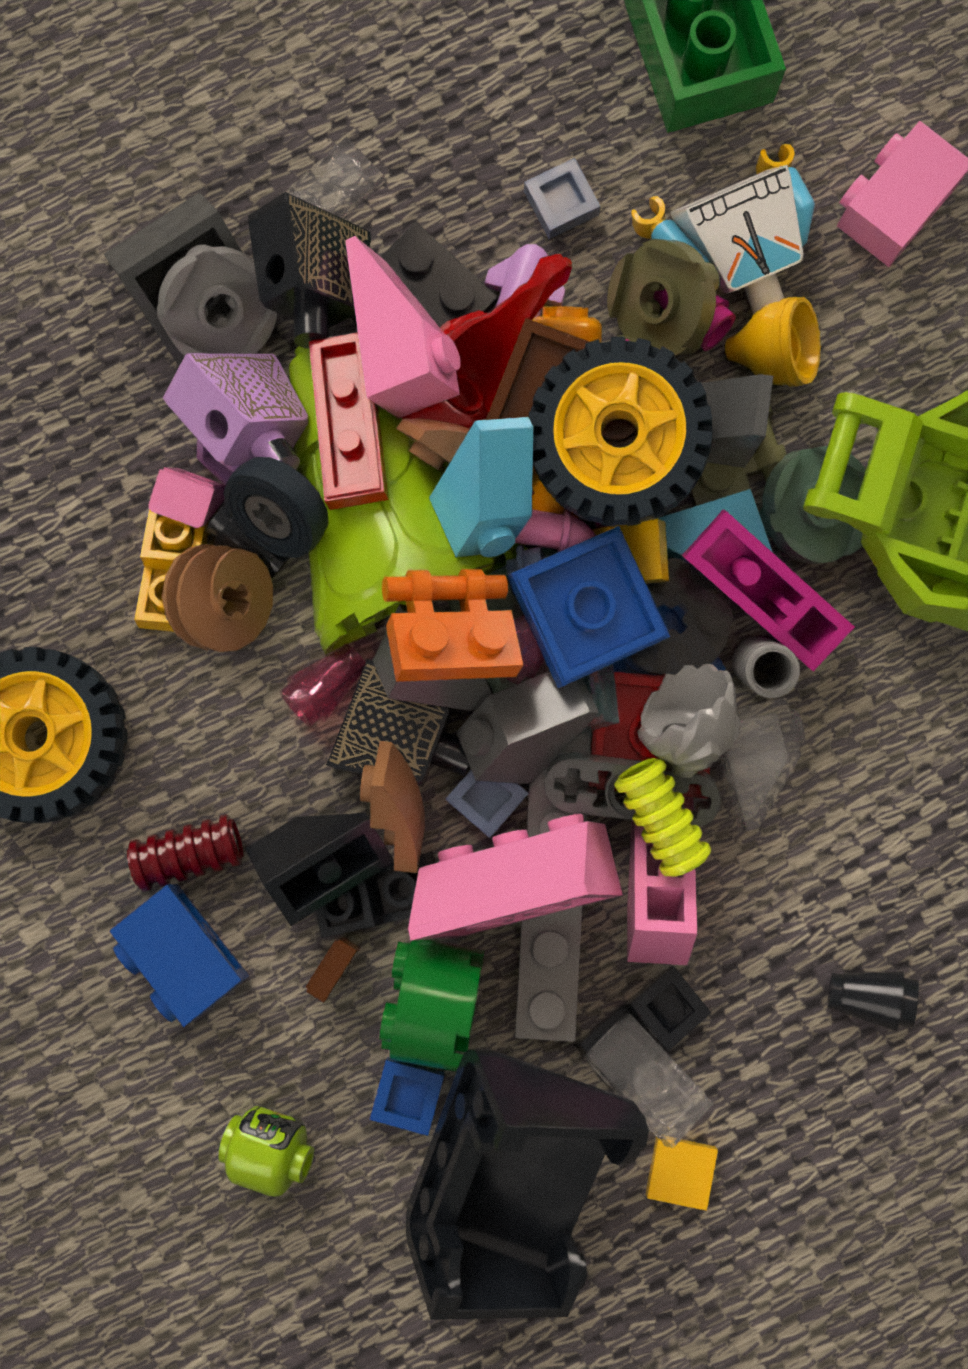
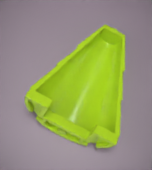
[289,346,529,655]

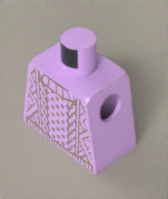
[163,353,308,470]

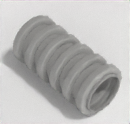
[732,636,800,698]

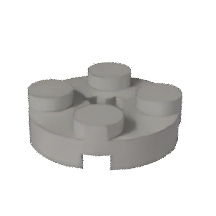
[156,244,277,356]

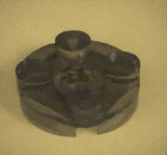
[626,558,733,676]

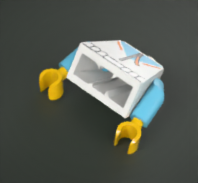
[631,144,815,315]

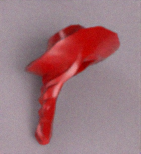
[402,254,572,429]

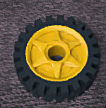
[529,336,713,527]
[0,647,128,823]

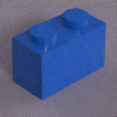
[109,884,249,1027]

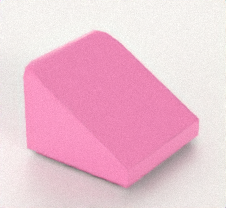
[148,467,226,528]

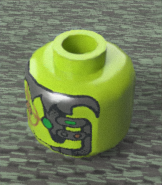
[218,1106,314,1197]

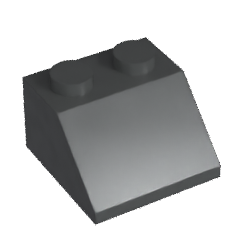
[104,192,243,366]

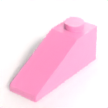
[345,236,460,419]
[627,797,697,965]

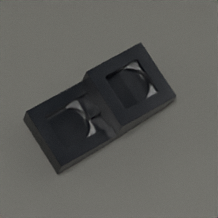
[574,965,711,1092]

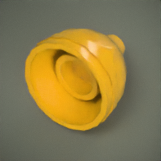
[725,297,821,387]

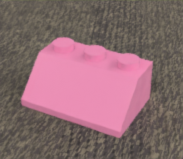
[408,814,623,941]

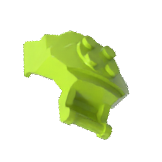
[803,390,968,631]

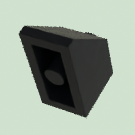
[245,813,394,926]

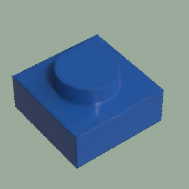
[370,1057,445,1136]

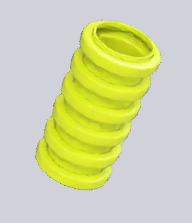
[614,758,711,877]

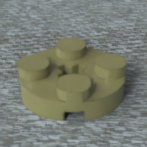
[607,239,720,357]

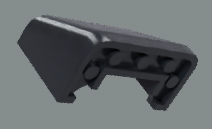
[405,1049,650,1320]

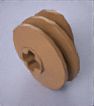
[162,544,273,652]

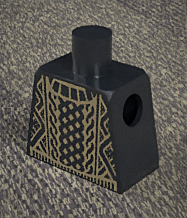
[248,192,371,348]
[326,659,469,787]

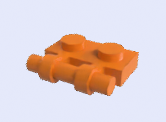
[382,569,523,682]

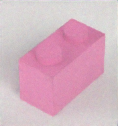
[837,121,968,267]

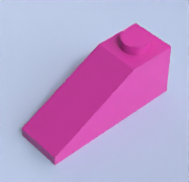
[682,509,855,672]

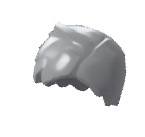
[637,664,740,778]

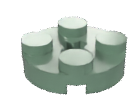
[759,446,866,564]

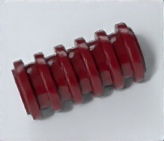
[127,814,244,892]

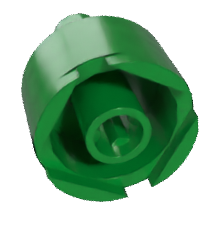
[379,940,485,1072]

